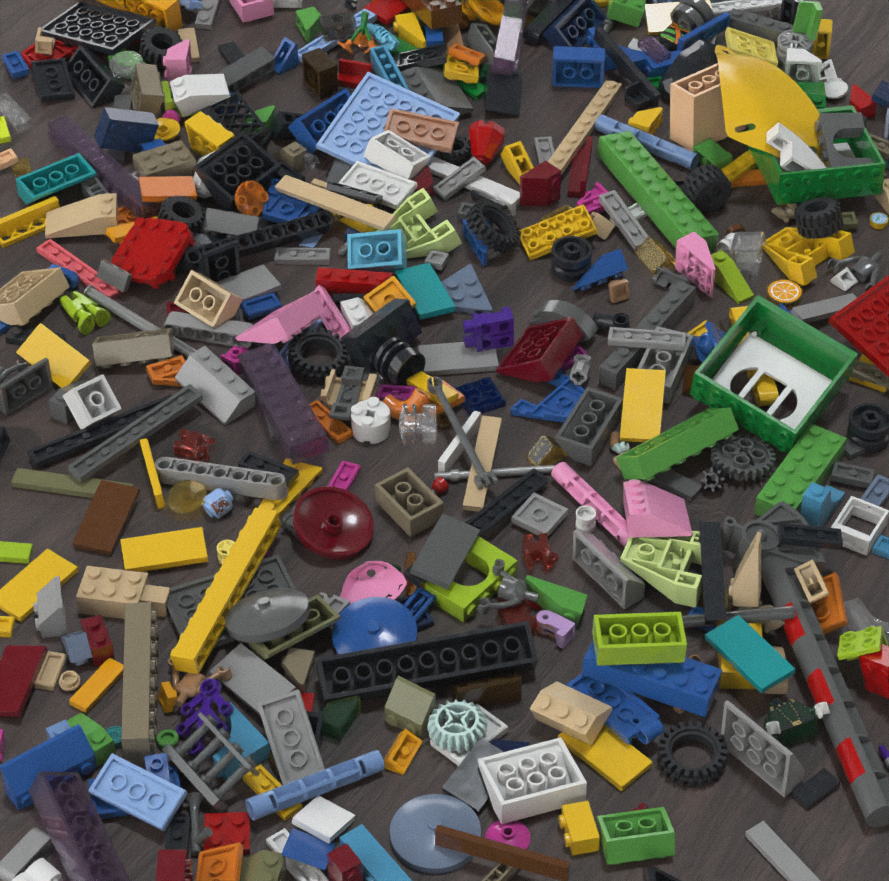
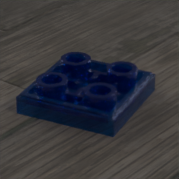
[454,377,506,416]

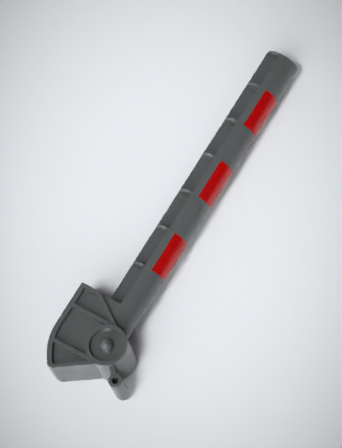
[721,501,889,827]

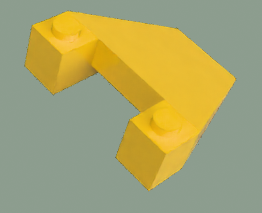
[760,227,855,286]

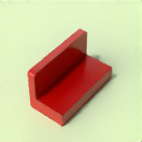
[337,59,372,88]

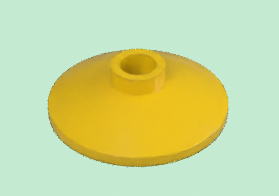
[154,118,180,141]

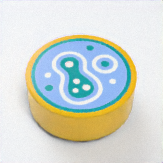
[869,213,888,229]

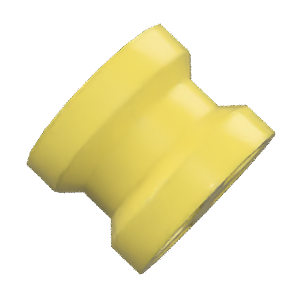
[217,540,235,564]

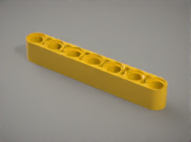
[729,306,779,407]

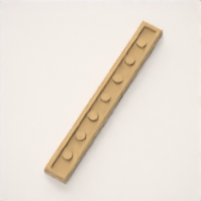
[275,175,397,231]

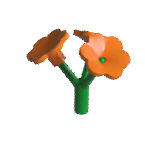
[337,11,381,55]

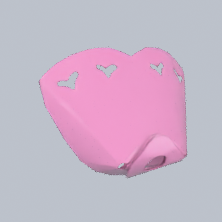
[340,561,407,604]

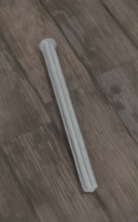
[84,285,197,358]

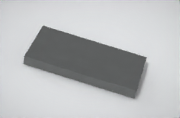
[410,513,480,590]

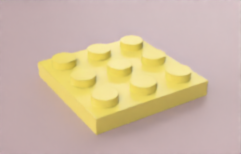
[725,27,778,67]

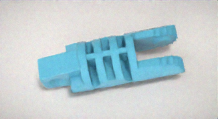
[367,23,400,51]

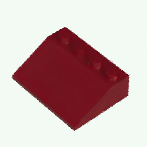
[496,317,583,382]

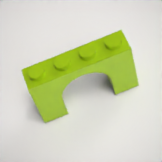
[425,537,518,623]

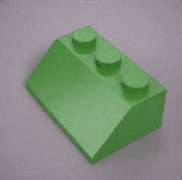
[597,807,675,865]

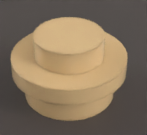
[59,670,81,691]

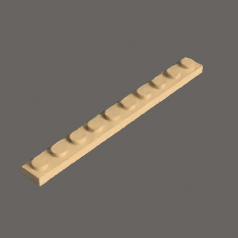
[548,80,622,175]

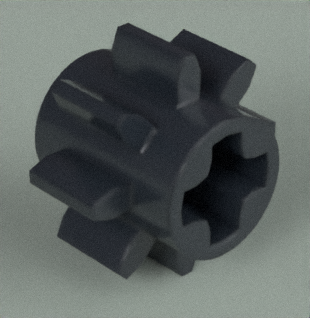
[700,467,727,492]

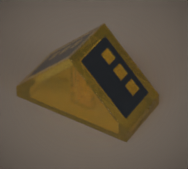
[526,434,568,466]

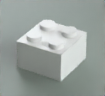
[62,374,122,429]

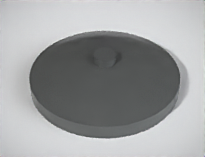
[225,587,310,643]

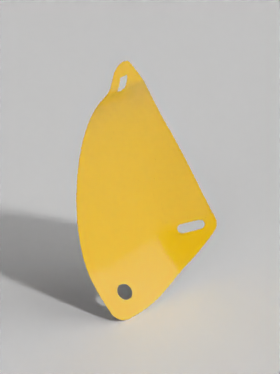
[715,45,824,164]

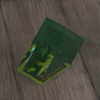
[318,696,361,742]

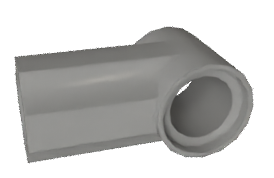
[570,354,591,385]

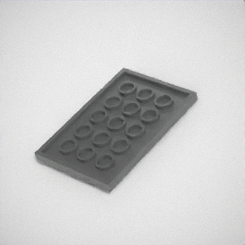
[166,554,296,648]

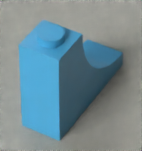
[801,482,845,527]
[212,702,270,782]

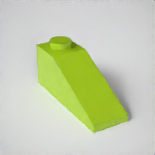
[711,250,754,304]

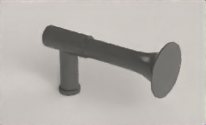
[183,793,213,856]

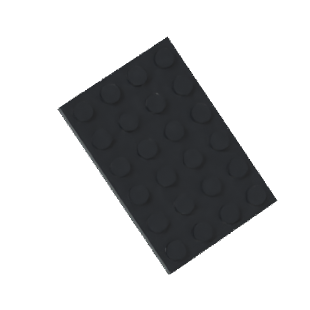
[41,0,157,56]

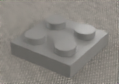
[511,493,568,539]

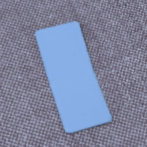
[299,234,322,248]

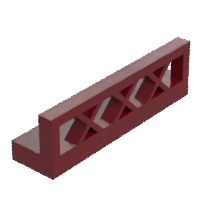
[567,136,592,198]

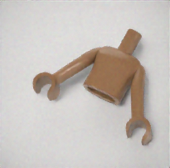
[168,659,232,707]

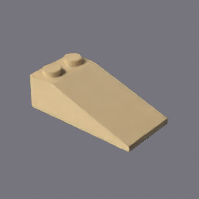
[45,193,119,238]

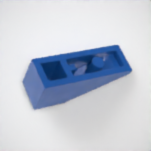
[462,217,491,267]

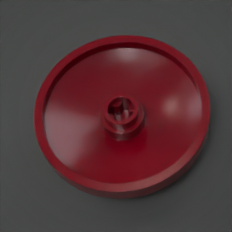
[292,486,374,559]

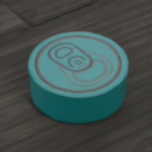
[106,726,122,748]

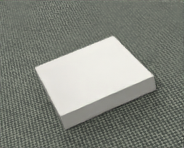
[292,796,355,844]

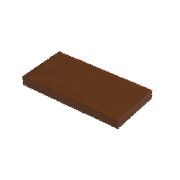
[72,480,140,556]

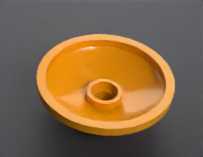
[468,0,511,26]

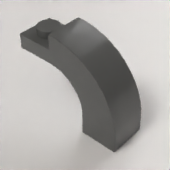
[529,300,598,343]

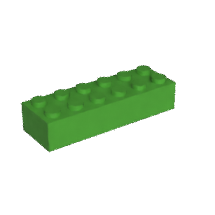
[616,408,739,482]
[754,424,847,517]

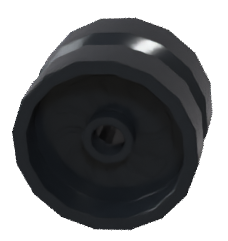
[551,236,592,282]
[846,403,889,453]

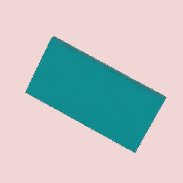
[395,262,455,320]
[705,615,795,694]

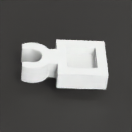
[489,190,516,217]

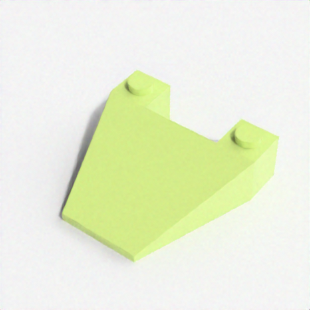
[377,188,462,259]
[620,531,702,608]

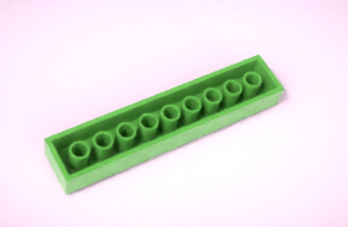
[596,131,719,252]

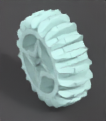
[427,699,487,753]

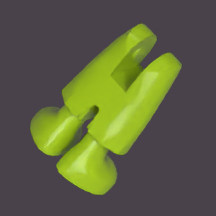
[60,291,111,335]

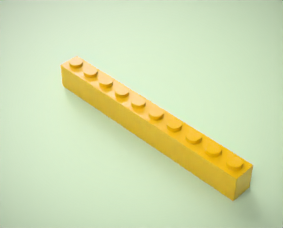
[170,508,281,674]

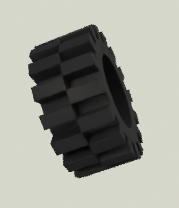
[440,135,471,165]

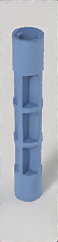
[594,114,699,170]
[245,750,385,821]

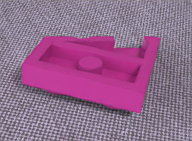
[577,182,608,215]

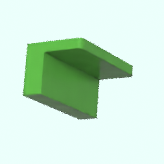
[793,1,823,40]

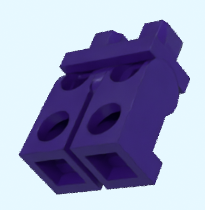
[463,306,514,352]

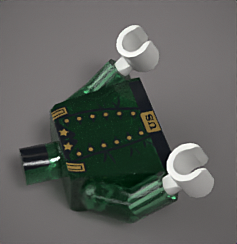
[763,698,831,746]

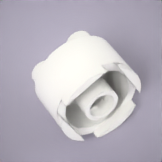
[351,397,391,444]

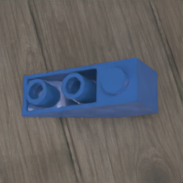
[573,249,628,291]

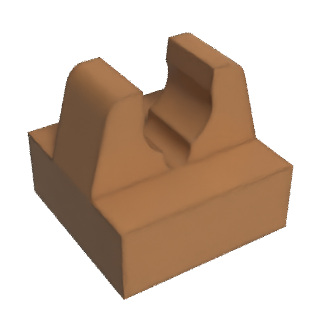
[608,279,630,303]

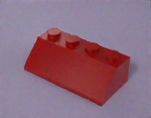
[315,267,395,298]

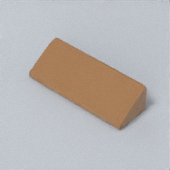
[442,24,464,51]

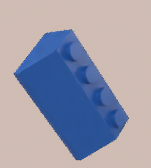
[0,724,97,811]

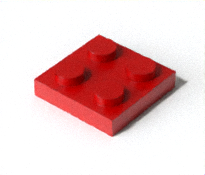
[204,812,251,855]

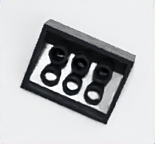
[193,132,281,212]

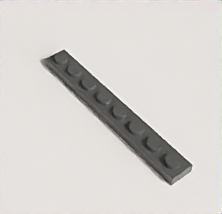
[68,384,203,482]

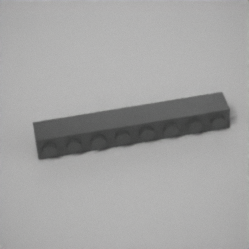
[599,280,696,391]

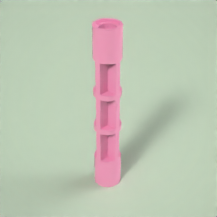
[551,462,629,547]

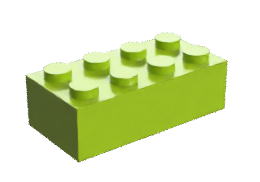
[592,612,687,666]

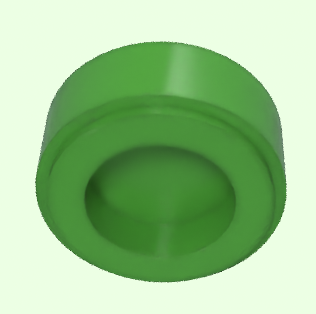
[157,729,179,751]

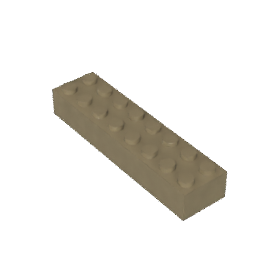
[121,602,159,766]

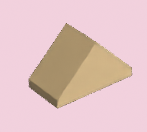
[794,559,830,604]

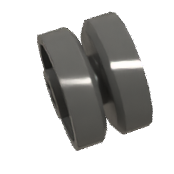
[670,0,714,31]

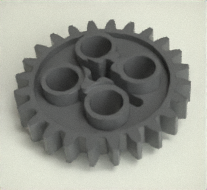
[710,434,776,481]

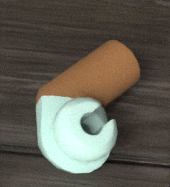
[609,431,630,455]

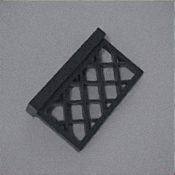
[201,90,269,141]

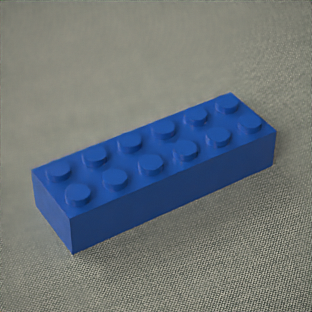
[582,641,722,717]

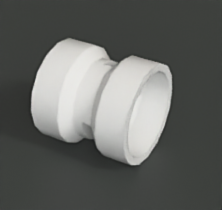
[716,233,742,257]
[575,506,596,533]

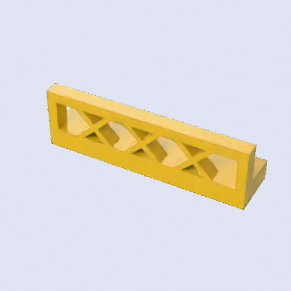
[0,196,60,248]

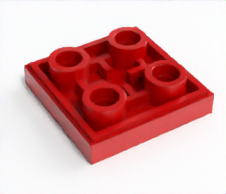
[363,0,410,25]

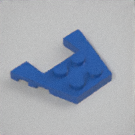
[262,178,324,223]
[510,369,585,423]

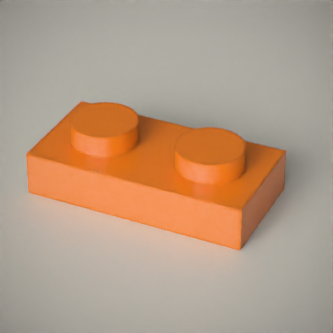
[448,43,486,66]

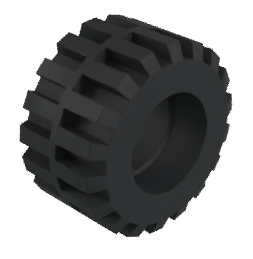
[139,27,183,72]
[682,164,732,214]
[157,196,206,233]
[794,198,844,239]

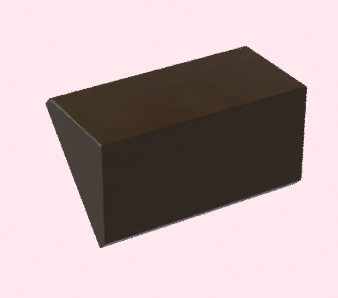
[450,673,522,707]

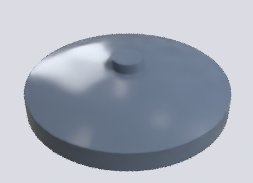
[390,794,481,874]

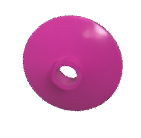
[485,820,531,849]

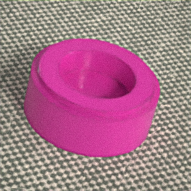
[162,110,180,123]

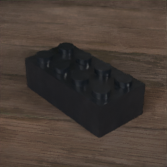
[341,299,422,372]

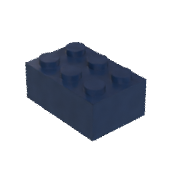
[94,107,159,153]

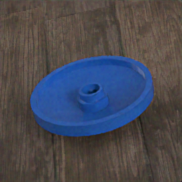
[332,597,418,655]

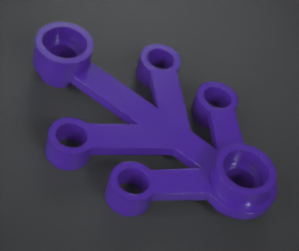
[176,678,234,757]

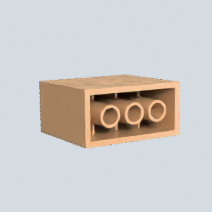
[670,63,746,152]

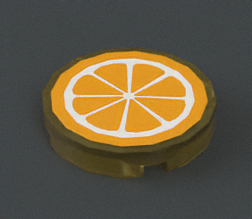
[766,279,803,309]

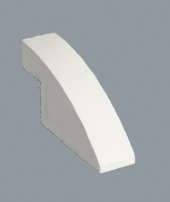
[766,123,826,172]

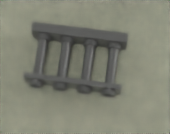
[162,712,260,813]

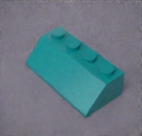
[16,153,96,205]

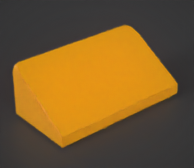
[383,729,423,775]

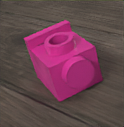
[220,346,251,376]

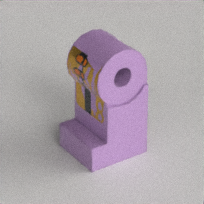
[536,610,575,649]

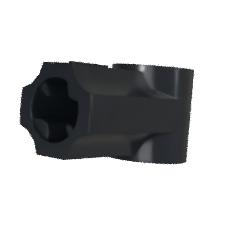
[593,312,630,331]

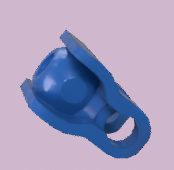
[693,321,733,368]

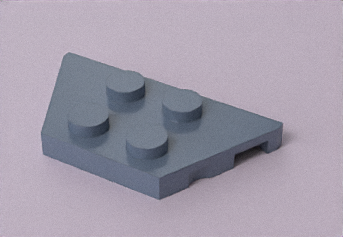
[441,264,493,314]

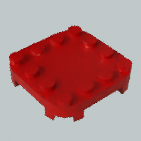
[111,217,195,289]

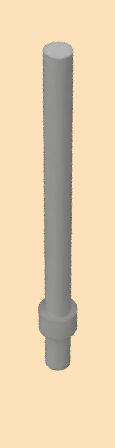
[434,465,554,482]

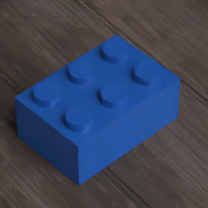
[552,46,605,88]

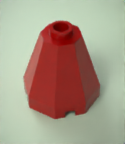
[469,120,505,166]

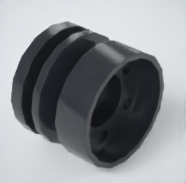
[374,337,426,386]

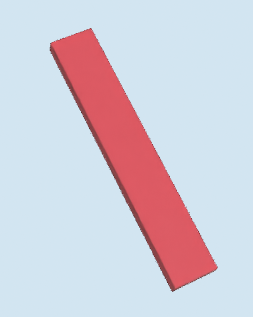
[36,239,123,300]

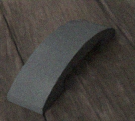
[329,365,365,420]

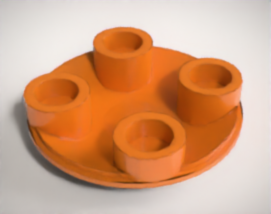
[235,181,269,216]

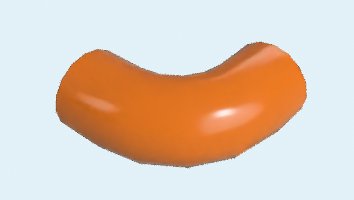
[383,388,432,420]

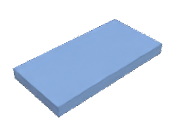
[88,753,188,832]

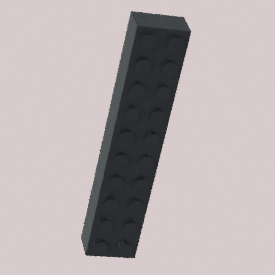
[316,620,538,707]

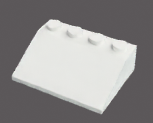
[478,737,587,824]

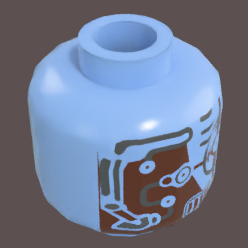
[203,488,234,518]

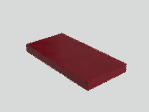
[0,645,48,717]

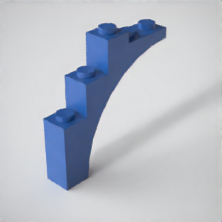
[586,27,684,78]

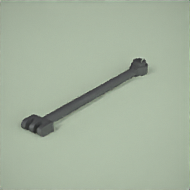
[427,376,498,490]

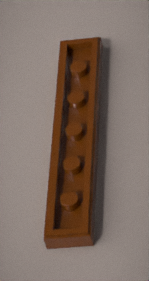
[435,825,570,881]

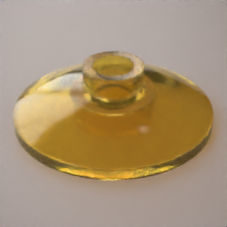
[167,480,207,514]

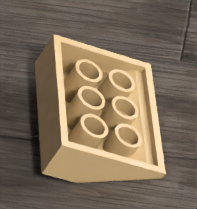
[0,267,69,326]

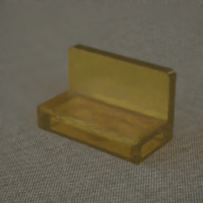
[635,236,675,274]

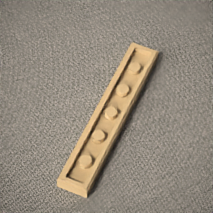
[463,415,502,512]

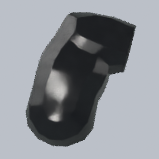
[659,40,723,101]

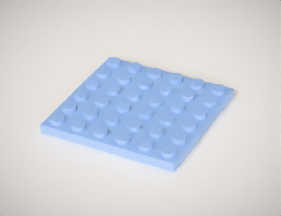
[316,72,460,170]

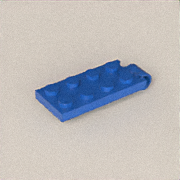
[566,674,664,745]

